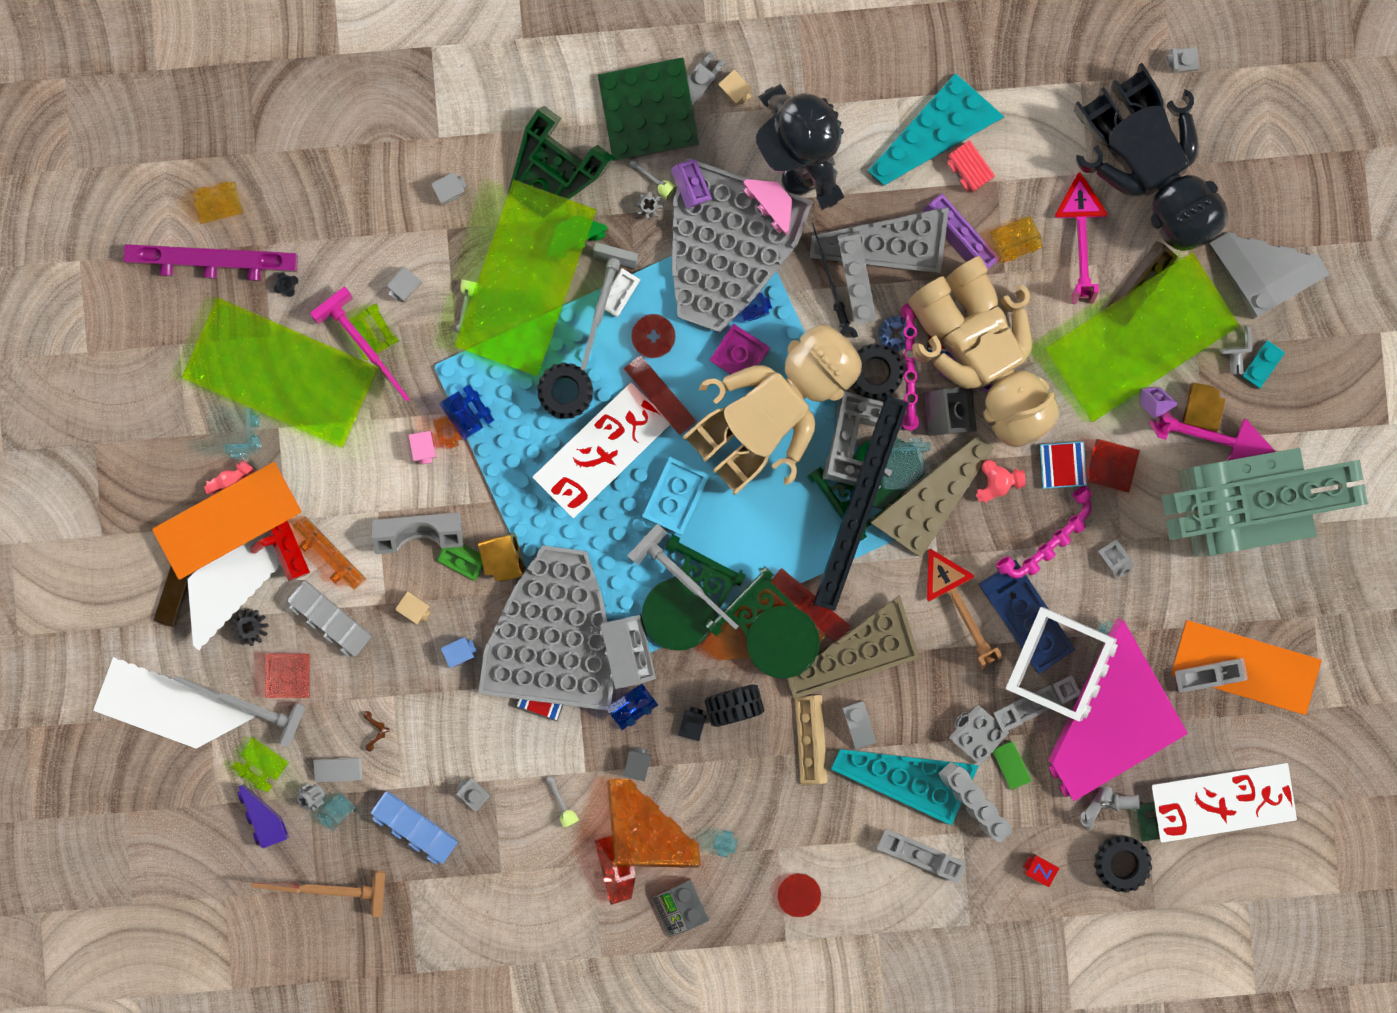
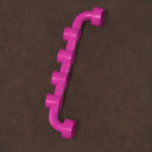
[900,303,919,431]
[995,486,1092,578]

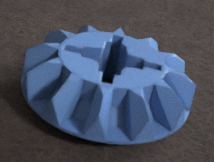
[878,316,913,351]

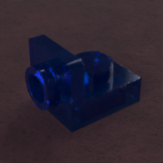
[741,292,772,323]

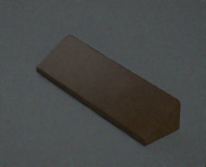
[1104,241,1178,326]
[153,566,192,627]

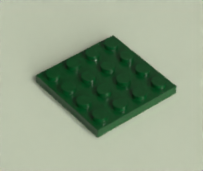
[598,57,700,162]

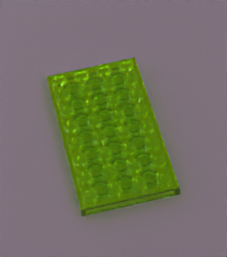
[454,180,597,376]
[1044,252,1239,422]
[182,297,379,448]

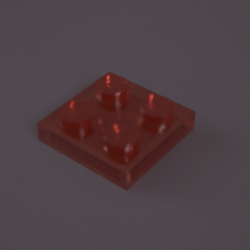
[1086,439,1140,493]
[265,654,310,698]

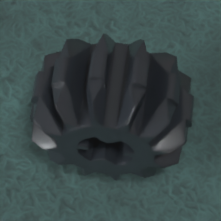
[231,609,269,646]

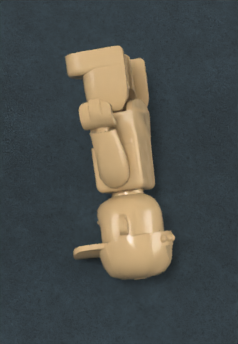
[908,256,1060,447]
[683,325,862,495]

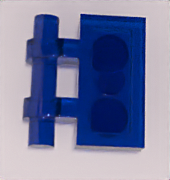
[439,384,495,440]
[606,683,658,730]

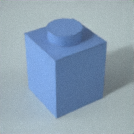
[441,637,477,668]

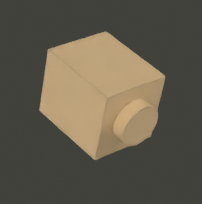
[718,70,752,106]
[395,591,432,625]

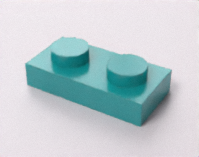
[1241,340,1286,389]

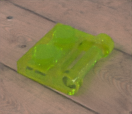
[349,303,400,361]

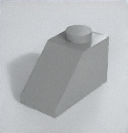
[841,701,876,750]

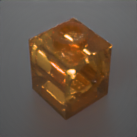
[433,414,463,449]

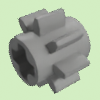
[635,192,663,220]
[297,782,324,812]

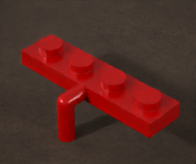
[250,520,310,581]

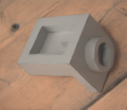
[1166,47,1199,73]
[1098,539,1134,579]
[456,778,491,812]

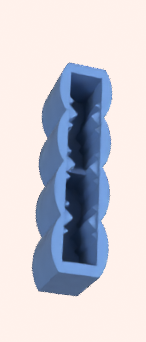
[371,791,459,865]

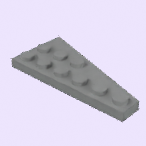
[809,207,949,273]

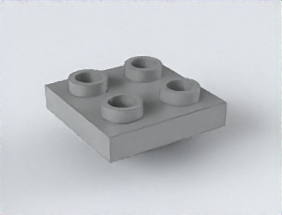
[949,704,1009,766]

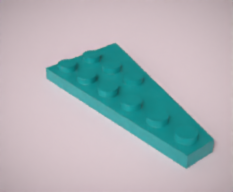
[868,73,1005,186]
[831,749,979,826]

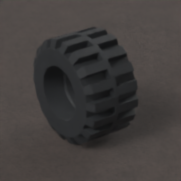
[851,343,904,400]
[537,362,593,419]
[704,684,765,727]
[1094,835,1152,893]

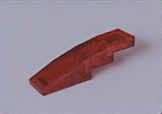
[624,355,697,436]
[771,568,851,641]

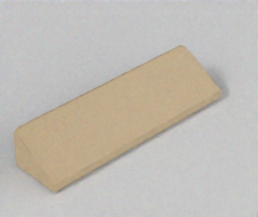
[795,695,827,785]

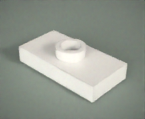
[605,268,641,318]

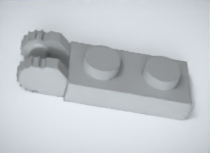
[688,51,727,106]

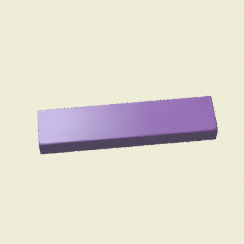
[922,193,1000,269]

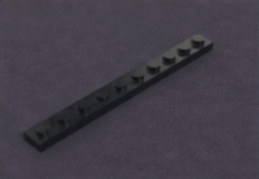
[813,395,909,611]

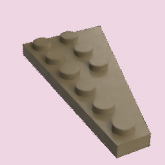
[868,435,994,557]
[787,595,920,699]

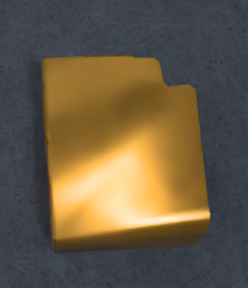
[1182,382,1226,433]
[478,533,525,581]

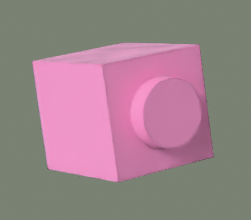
[409,431,437,465]

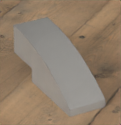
[1175,657,1248,693]

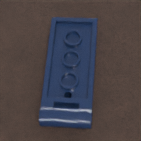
[978,560,1076,674]

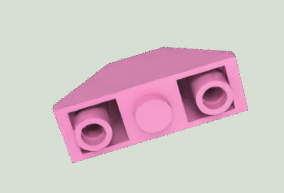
[743,179,793,236]

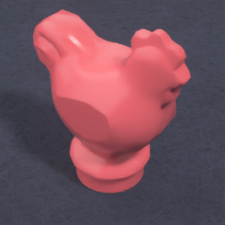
[204,459,256,495]
[976,460,1025,503]

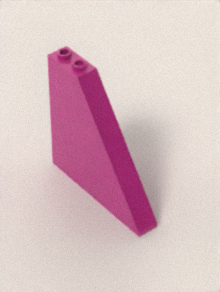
[1048,617,1188,801]

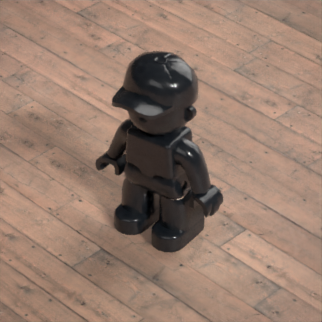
[1073,63,1229,251]
[756,84,844,210]

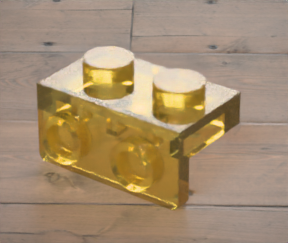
[193,181,243,224]
[990,215,1043,263]

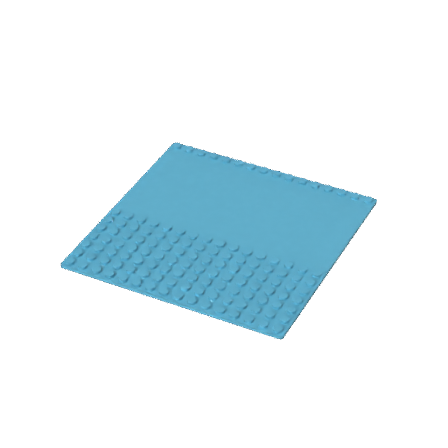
[435,256,894,653]

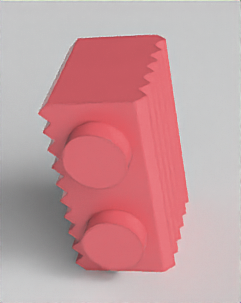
[947,140,995,193]

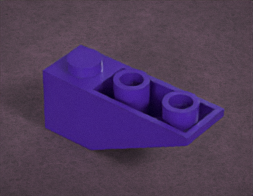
[237,784,289,849]

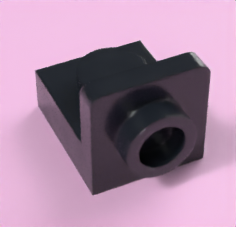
[678,707,706,741]

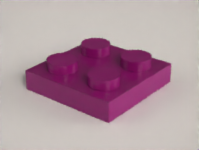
[709,324,770,375]

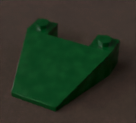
[508,106,615,218]

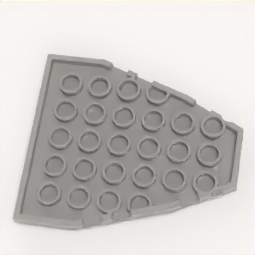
[672,158,813,333]
[478,546,614,711]

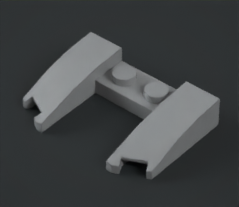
[822,391,901,488]

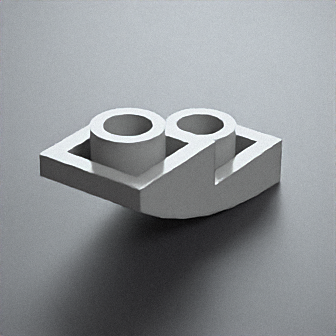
[313,757,362,782]

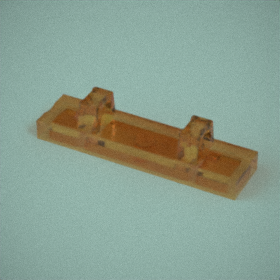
[292,516,366,590]

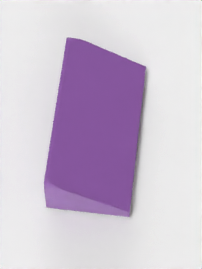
[671,159,712,209]
[1139,387,1177,418]

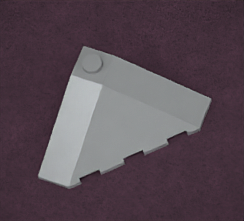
[1209,232,1330,319]

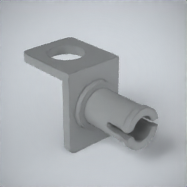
[1219,325,1252,374]

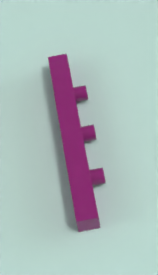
[123,244,298,281]

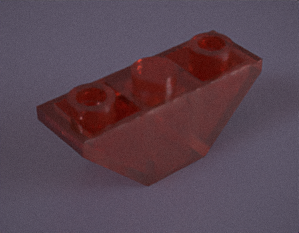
[594,834,636,905]

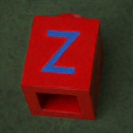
[1023,854,1060,887]

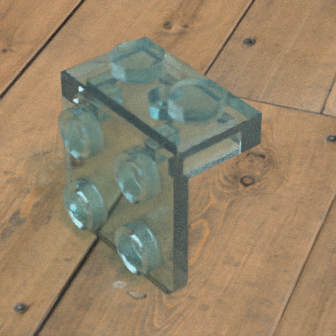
[224,408,261,460]
[882,438,931,490]

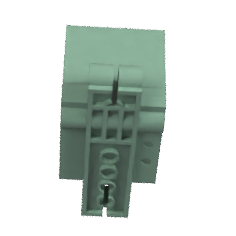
[1161,448,1368,558]

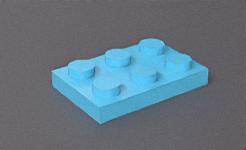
[642,457,710,536]

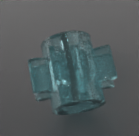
[713,829,738,858]

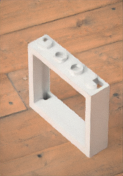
[1006,607,1118,721]

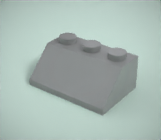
[600,614,656,689]

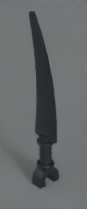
[812,222,858,338]

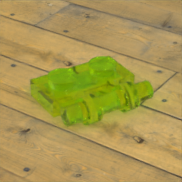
[232,737,290,793]

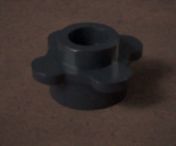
[274,272,299,297]

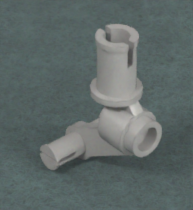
[1080,787,1140,831]

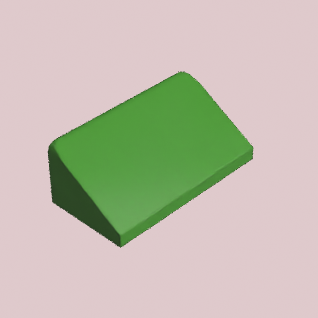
[436,544,483,581]
[993,741,1032,790]

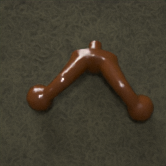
[363,711,389,752]

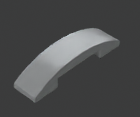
[993,675,1081,733]
[877,829,966,883]

